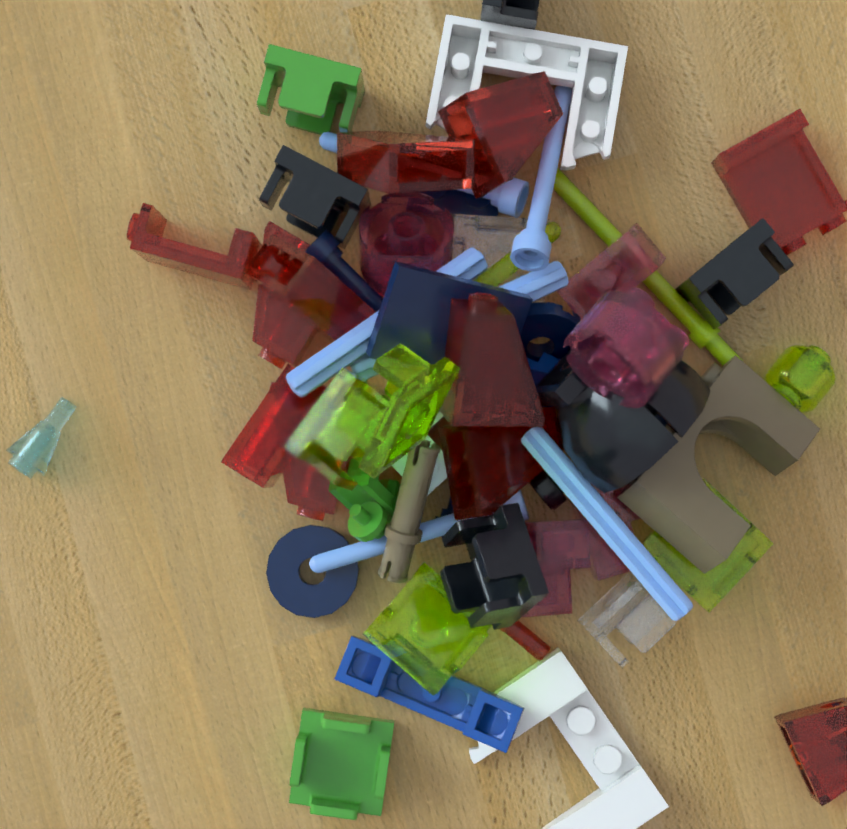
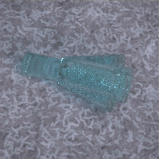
[6,397,77,479]

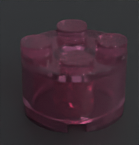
[359,191,454,297]
[563,287,689,408]

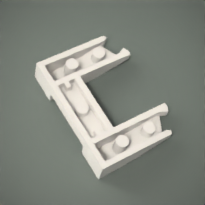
[426,14,628,170]
[469,647,669,829]

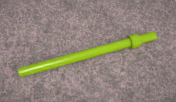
[553,168,743,366]

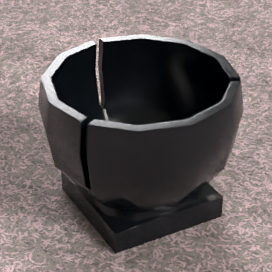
[529,320,711,493]

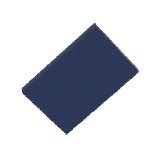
[366,261,533,388]

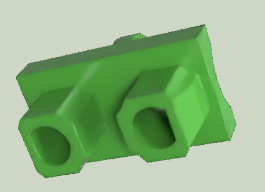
[328,456,400,542]

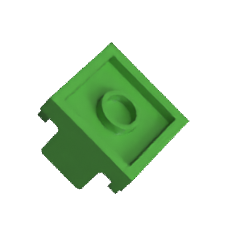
[257,44,365,137]
[289,708,395,820]

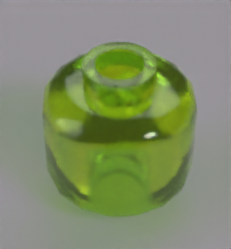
[765,345,836,413]

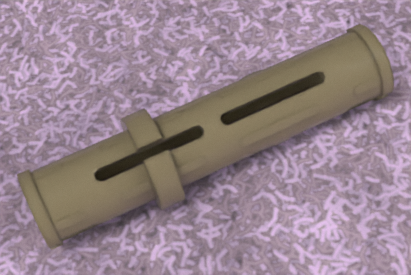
[378,439,441,583]

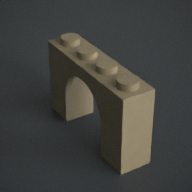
[617,355,820,574]

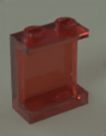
[711,109,847,255]
[127,203,263,290]

